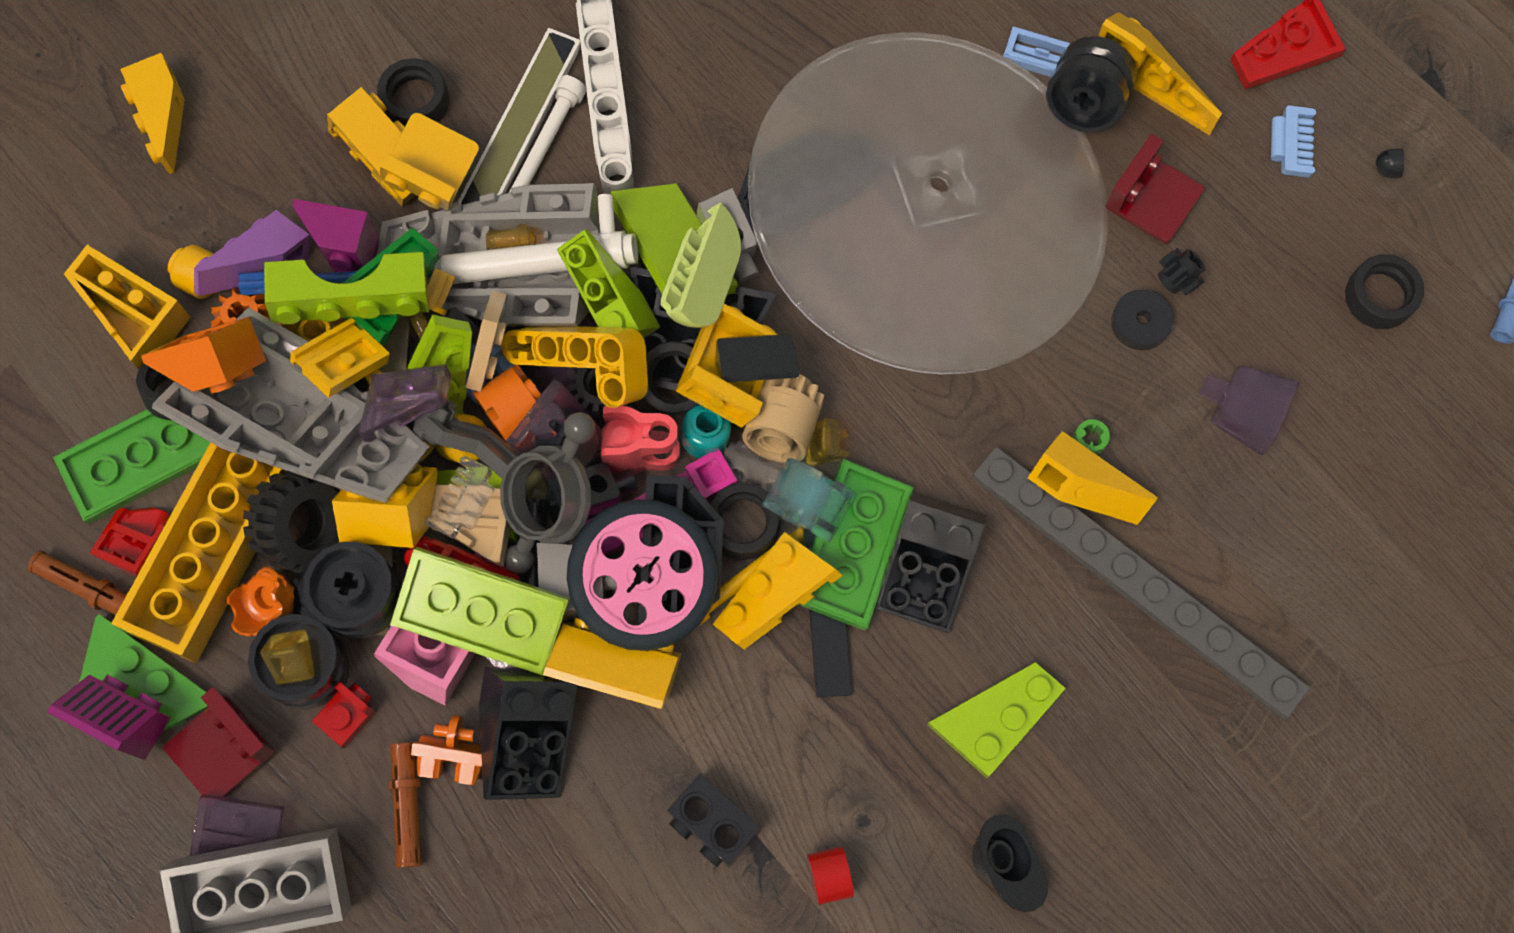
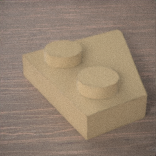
[466,291,507,391]

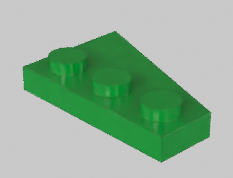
[342,227,440,347]

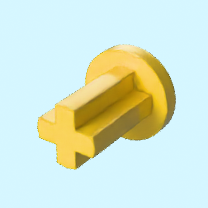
[427,268,456,316]

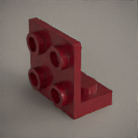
[1105,133,1205,244]
[163,687,276,806]

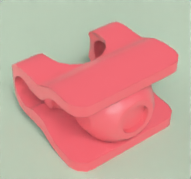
[601,406,680,475]

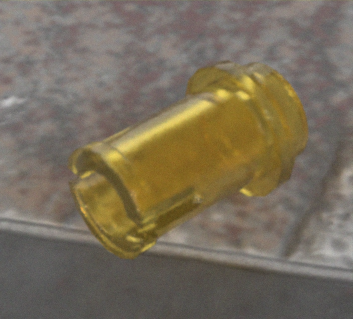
[485,224,536,250]

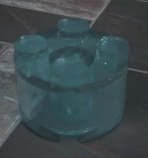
[762,458,857,543]

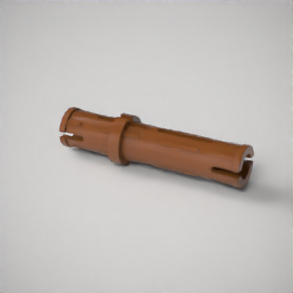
[27,550,127,615]
[388,743,422,868]

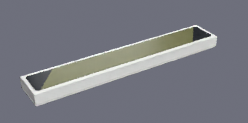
[458,28,581,205]

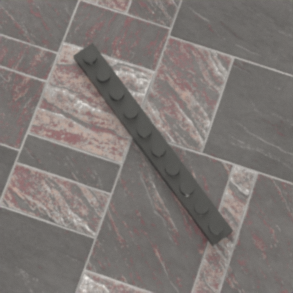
[971,447,1310,720]

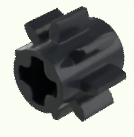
[1158,248,1205,295]

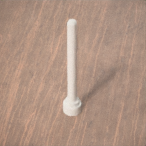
[509,75,587,193]

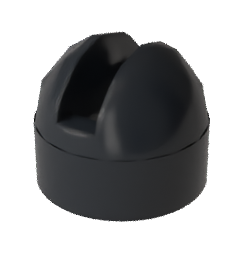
[1376,148,1404,178]

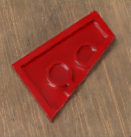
[1230,0,1346,90]

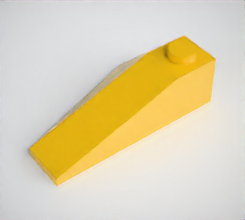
[1098,12,1222,136]

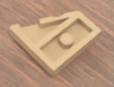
[430,485,510,567]

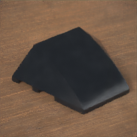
[629,266,778,390]

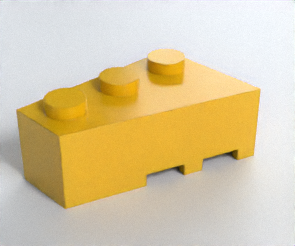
[327,87,415,207]

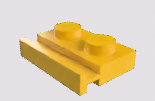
[290,318,390,398]

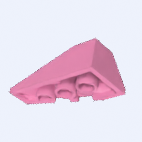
[374,553,507,706]

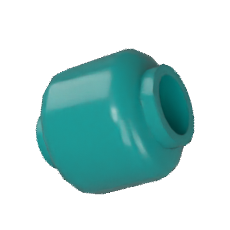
[680,405,731,459]

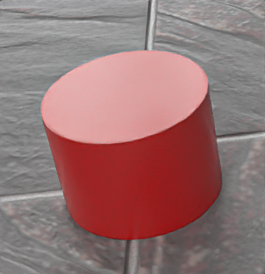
[807,846,854,905]

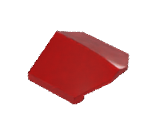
[89,507,171,577]

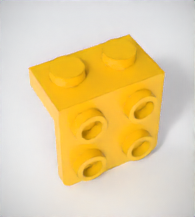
[380,113,479,211]

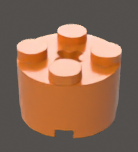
[472,365,552,453]

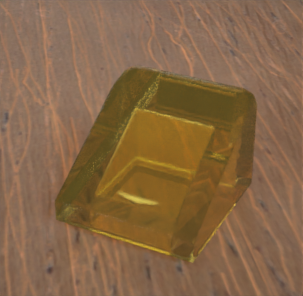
[260,629,315,685]

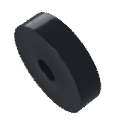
[1111,290,1174,350]

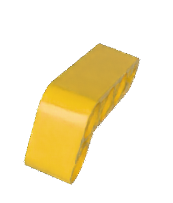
[501,326,648,408]

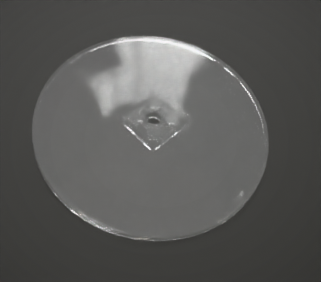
[748,32,1108,374]

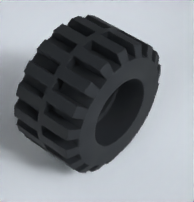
[243,471,340,573]

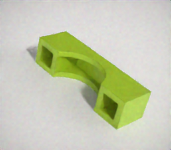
[264,252,429,324]

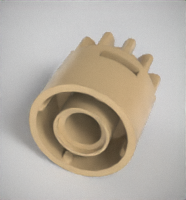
[742,374,825,463]

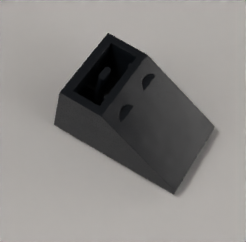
[875,492,986,633]
[479,667,578,800]

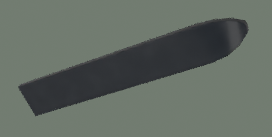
[800,470,852,698]

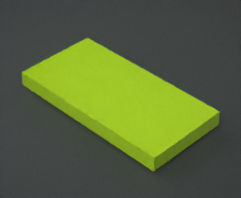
[610,183,738,295]
[390,547,570,676]

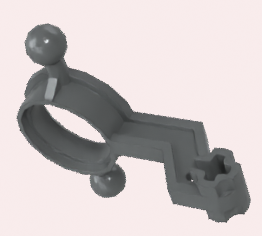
[412,394,595,575]

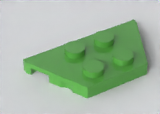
[79,614,208,731]

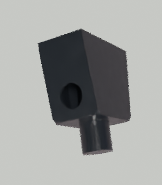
[546,463,638,528]

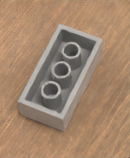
[160,828,352,933]

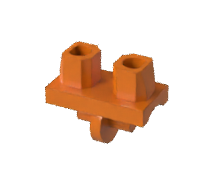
[411,715,482,785]

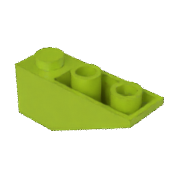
[557,229,660,338]

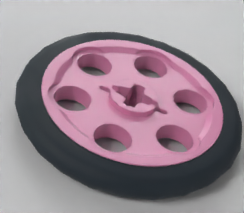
[566,499,718,651]

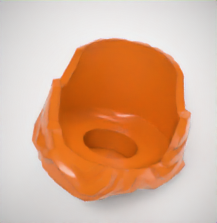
[227,567,295,636]

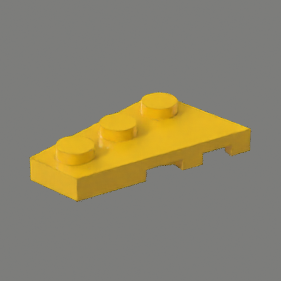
[712,532,843,650]

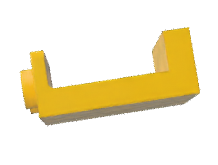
[676,304,778,428]

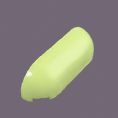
[661,203,741,328]

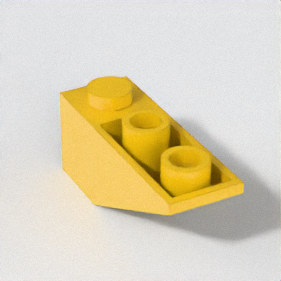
[120,53,185,174]
[1028,431,1158,525]

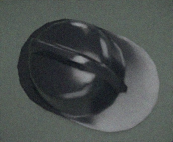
[972,814,1048,912]

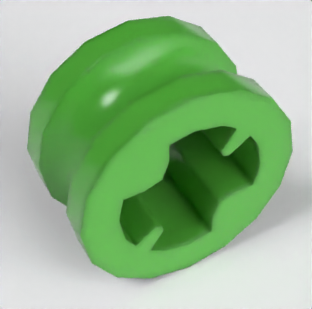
[1073,419,1110,455]

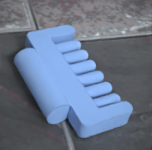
[1271,105,1316,178]

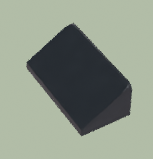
[715,334,799,382]

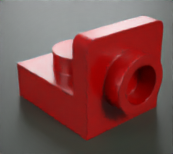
[312,681,376,748]

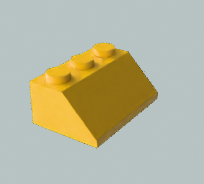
[543,617,682,709]

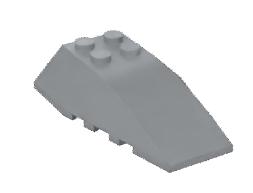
[376,183,600,326]
[152,307,429,503]

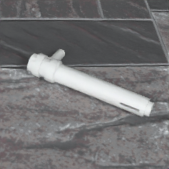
[434,194,638,284]

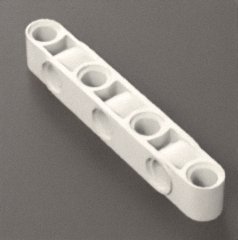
[576,0,634,194]

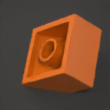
[141,317,266,393]

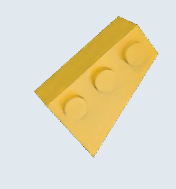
[64,245,191,369]

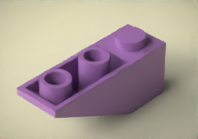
[194,210,310,296]

